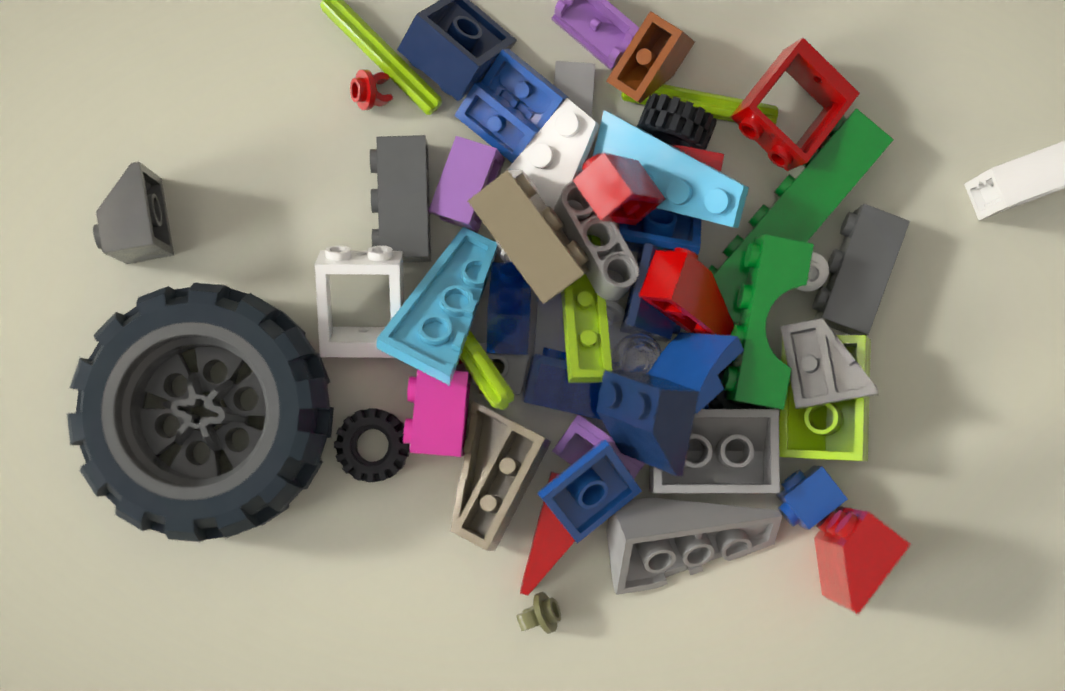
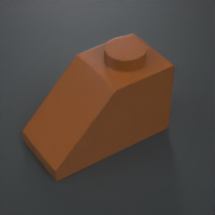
[606,11,695,103]

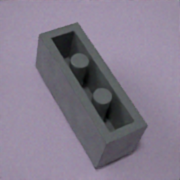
[370,135,431,263]
[812,204,910,336]

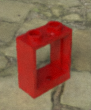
[730,38,860,172]

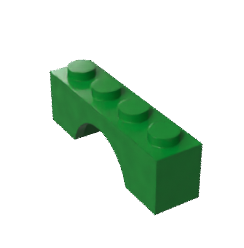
[722,234,814,410]

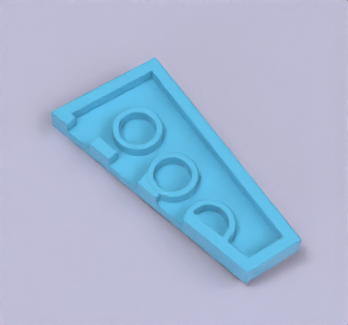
[593,110,749,228]
[376,227,498,386]

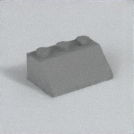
[649,409,780,493]

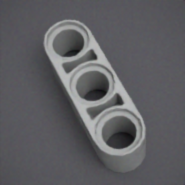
[554,181,639,301]

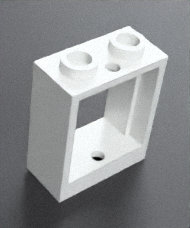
[964,141,1065,220]
[315,245,404,358]

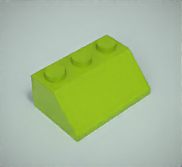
[779,335,871,461]

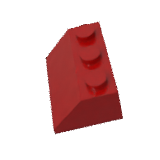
[814,506,911,615]

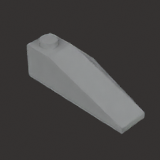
[606,497,782,595]

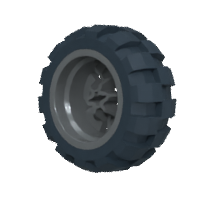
[67,282,334,542]

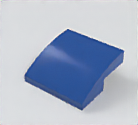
[454,49,569,163]
[648,332,744,414]

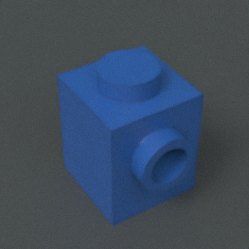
[776,466,848,530]

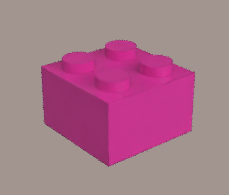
[403,369,471,457]

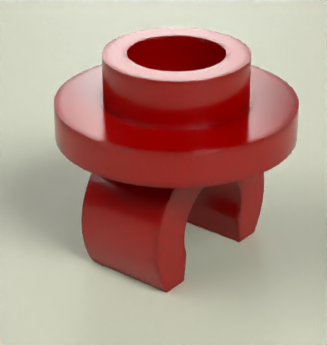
[350,69,393,110]

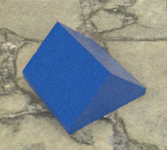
[617,208,702,255]
[537,440,642,543]

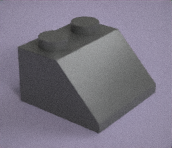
[93,162,174,264]

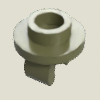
[516,592,561,634]

